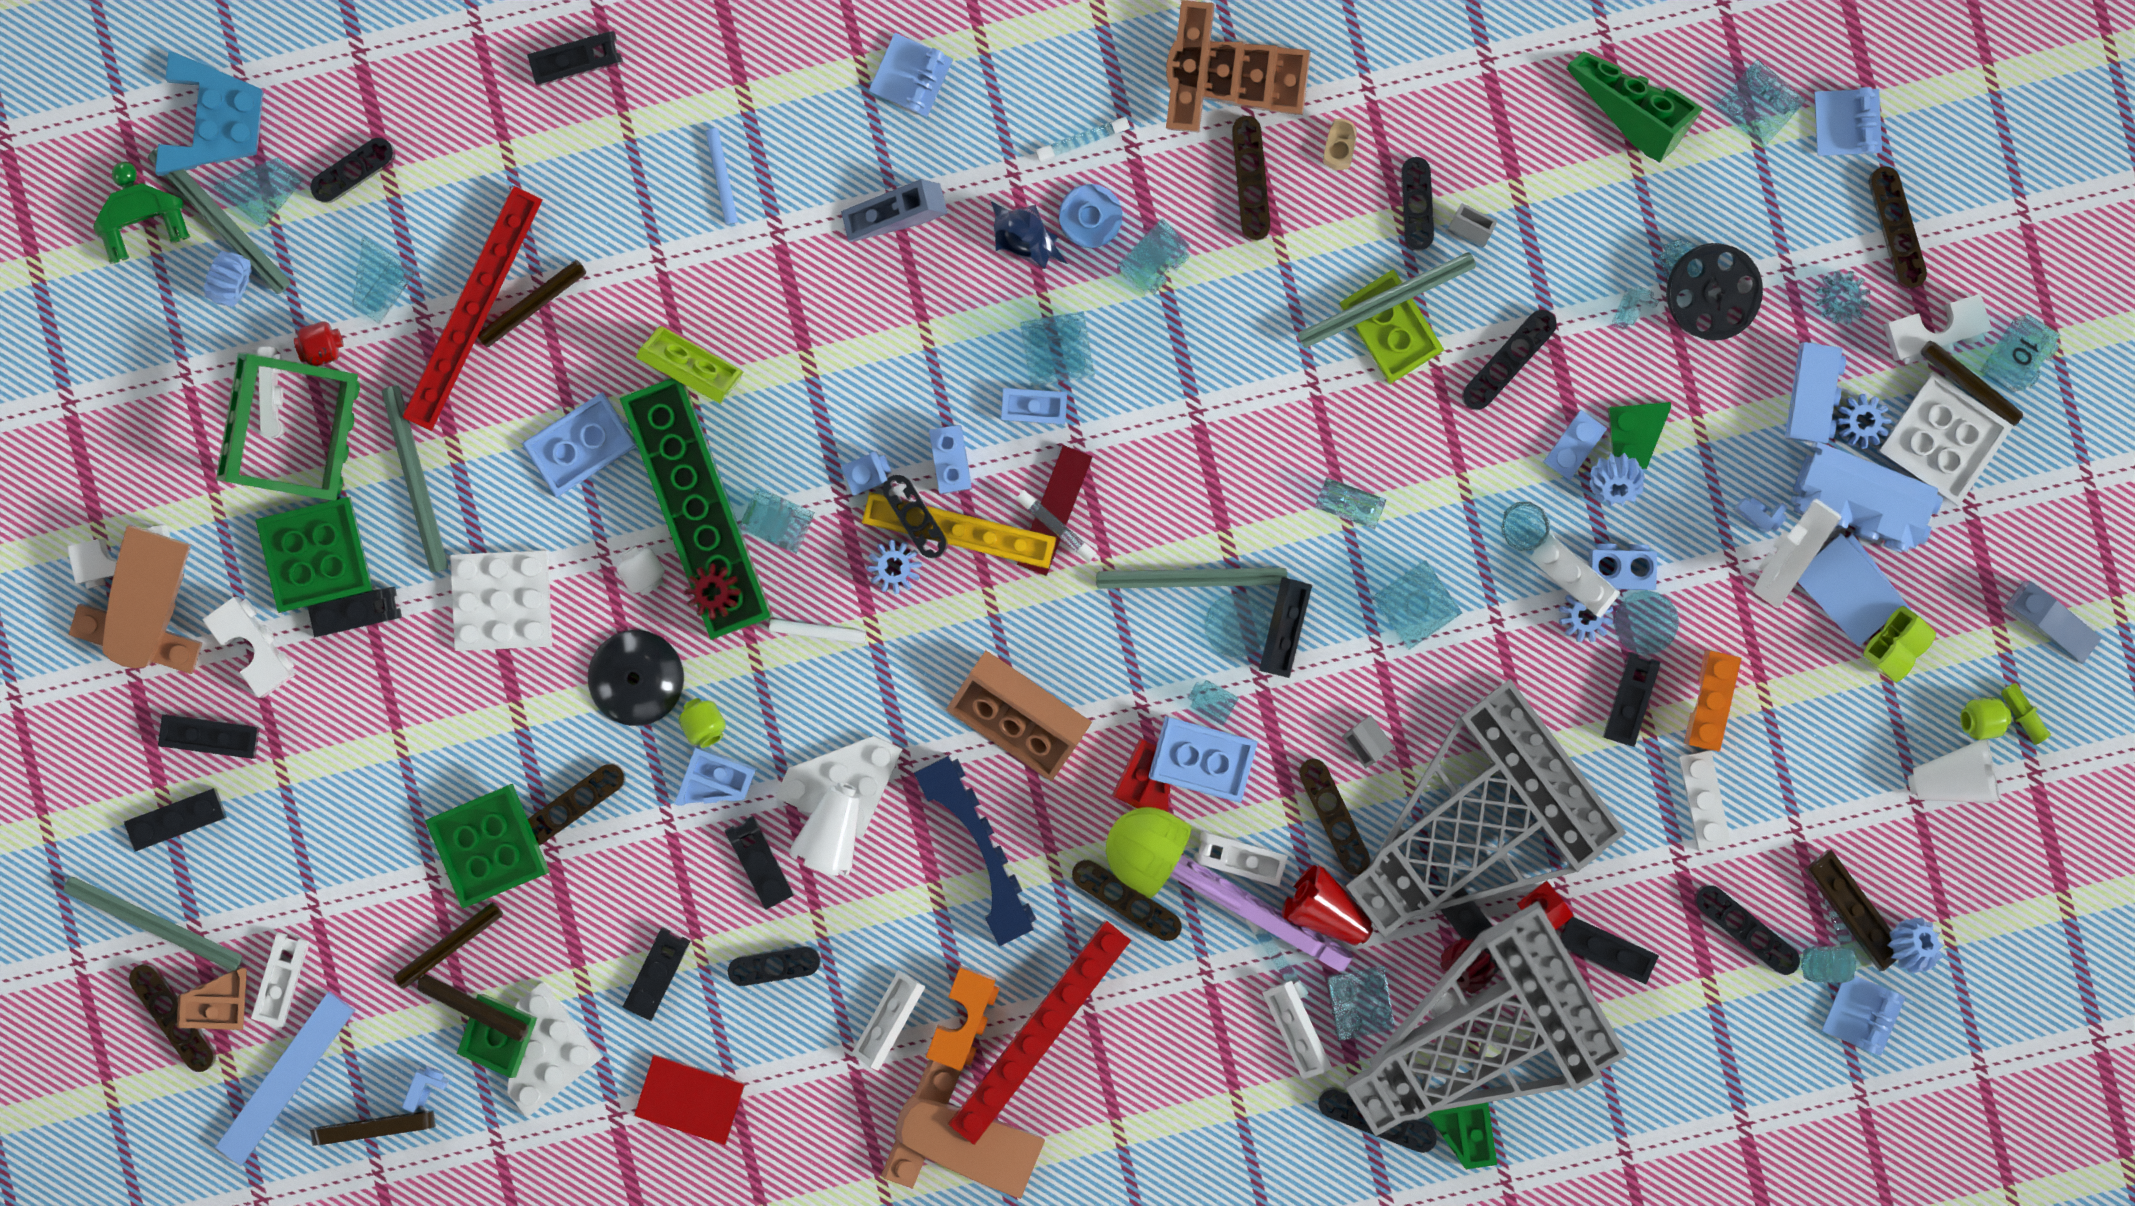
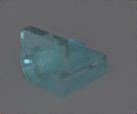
[1657,239,1700,282]
[1611,286,1659,330]
[1188,679,1239,725]

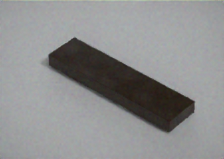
[1804,849,1898,971]

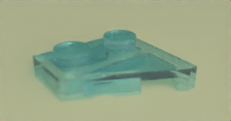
[214,157,304,228]
[352,235,417,324]

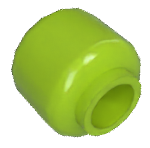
[1960,697,2011,740]
[678,698,726,748]

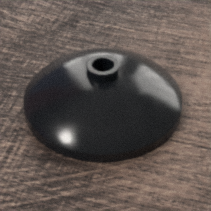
[588,630,684,726]

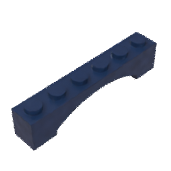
[914,755,1037,947]

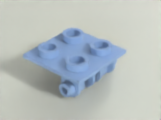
[869,33,953,117]
[1814,87,1882,156]
[1821,972,1906,1056]

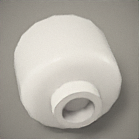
[617,546,665,595]

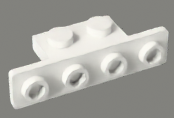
[1753,499,1841,608]

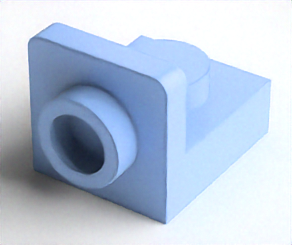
[841,451,892,496]
[1733,498,1788,533]
[402,1067,449,1113]

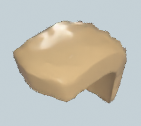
[1323,119,1357,171]

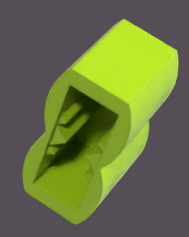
[1863,605,1936,683]

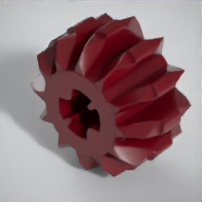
[684,564,740,619]
[1440,937,1495,994]

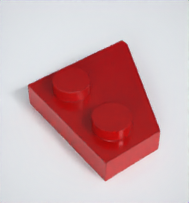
[1111,738,1170,812]

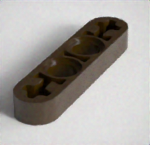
[1232,115,1271,242]
[1869,166,1927,289]
[1299,758,1370,875]
[528,763,626,846]
[1072,859,1182,941]
[129,964,216,1072]
[310,1110,436,1146]

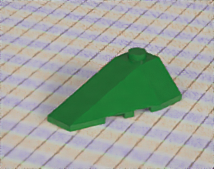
[1566,51,1703,163]

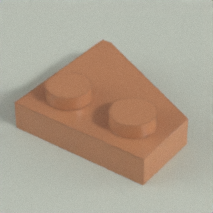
[177,968,247,1030]

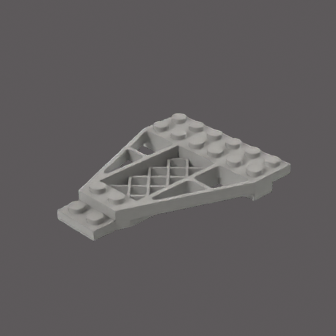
[1345,679,1626,938]
[1344,902,1628,1136]

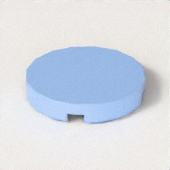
[1059,184,1122,248]

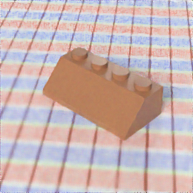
[946,650,1092,782]

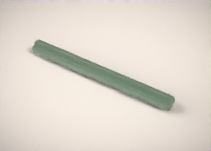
[148,147,291,294]
[1298,252,1476,348]
[382,386,448,572]
[1096,568,1287,589]
[63,877,242,971]

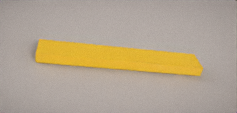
[862,492,1056,569]

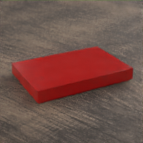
[634,1054,746,1145]

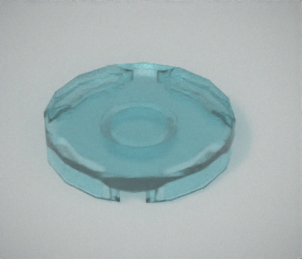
[1614,590,1679,655]
[1204,594,1268,657]

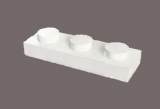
[1529,534,1621,618]
[1678,750,1731,851]
[851,970,925,1071]
[1262,980,1332,1080]

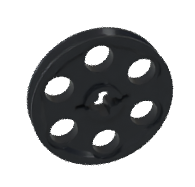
[1666,243,1763,341]

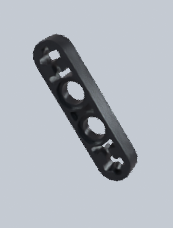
[1462,310,1557,411]
[1694,885,1800,975]
[1317,1087,1437,1153]

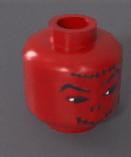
[294,321,344,366]

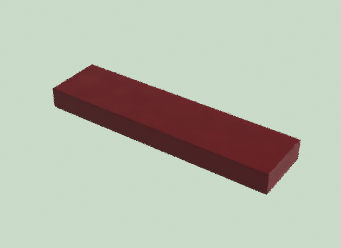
[1017,445,1093,576]

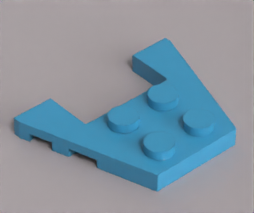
[155,51,264,176]

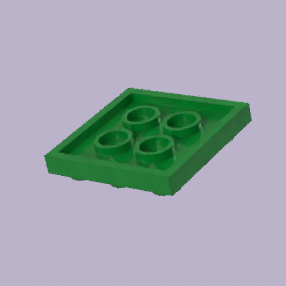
[255,497,373,613]
[425,783,550,909]

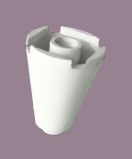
[1908,740,2000,803]
[789,782,860,876]

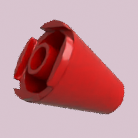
[1282,865,1373,946]

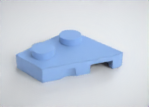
[674,745,757,806]

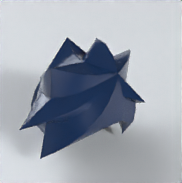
[990,200,1068,269]

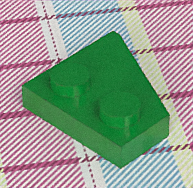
[1608,402,1671,469]
[1428,1102,1497,1170]

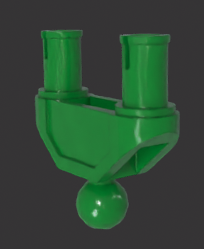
[93,162,190,264]

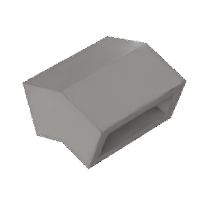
[1447,203,1497,248]
[1342,715,1395,769]

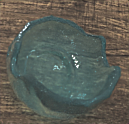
[1501,502,1550,551]

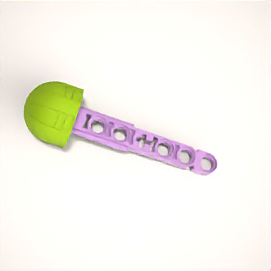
[1106,807,1353,971]

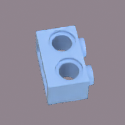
[929,425,972,494]
[1589,544,1657,590]

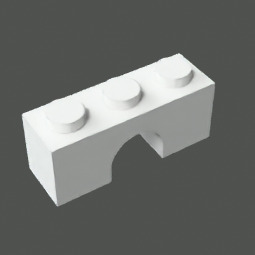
[1883,293,1992,365]
[67,525,170,589]
[202,597,295,698]

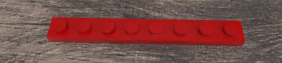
[402,185,543,431]
[947,920,1132,1145]

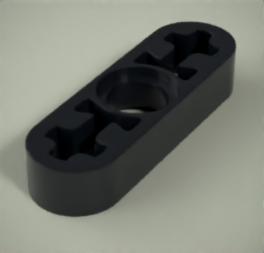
[310,138,395,203]
[1401,157,1434,251]
[883,475,948,559]
[727,946,821,986]

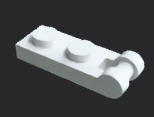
[258,347,285,438]
[1193,831,1288,887]
[251,932,309,1028]

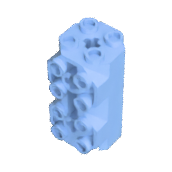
[1790,442,1943,553]

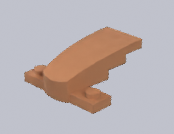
[1166,0,1311,133]
[68,525,203,674]
[881,1059,1045,1199]

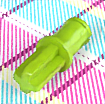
[2001,683,2051,745]

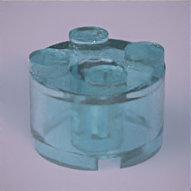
[739,487,815,554]

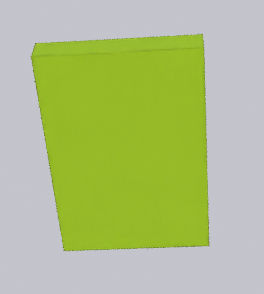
[1339,269,1444,385]
[635,326,743,404]

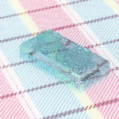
[1315,477,1387,529]

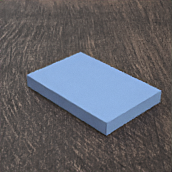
[521,392,637,498]
[1798,533,1907,647]
[1148,716,1258,803]

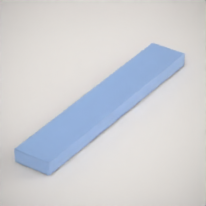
[215,991,355,1166]

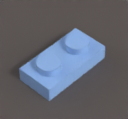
[1001,388,1067,425]
[1543,410,1607,481]

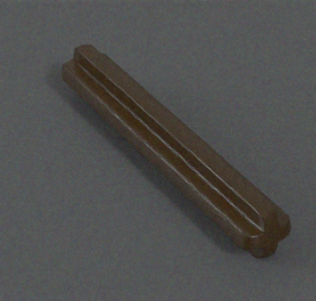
[478,260,586,347]
[1921,341,2023,426]
[393,902,503,989]
[417,974,529,1042]

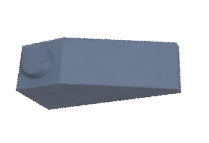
[841,179,948,242]
[2004,581,2102,664]

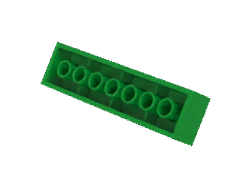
[619,378,774,640]

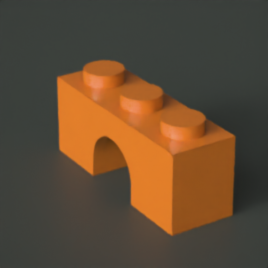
[1683,650,1742,752]
[925,965,1000,1071]

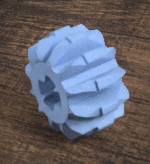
[204,251,252,307]
[1836,394,1891,449]
[1590,452,1645,507]
[867,540,922,594]
[1559,595,1613,642]
[1888,918,1944,973]

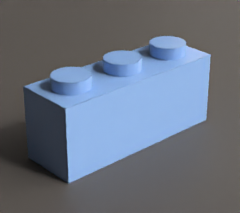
[1785,342,1846,444]

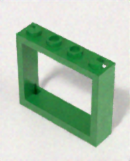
[216,353,360,501]

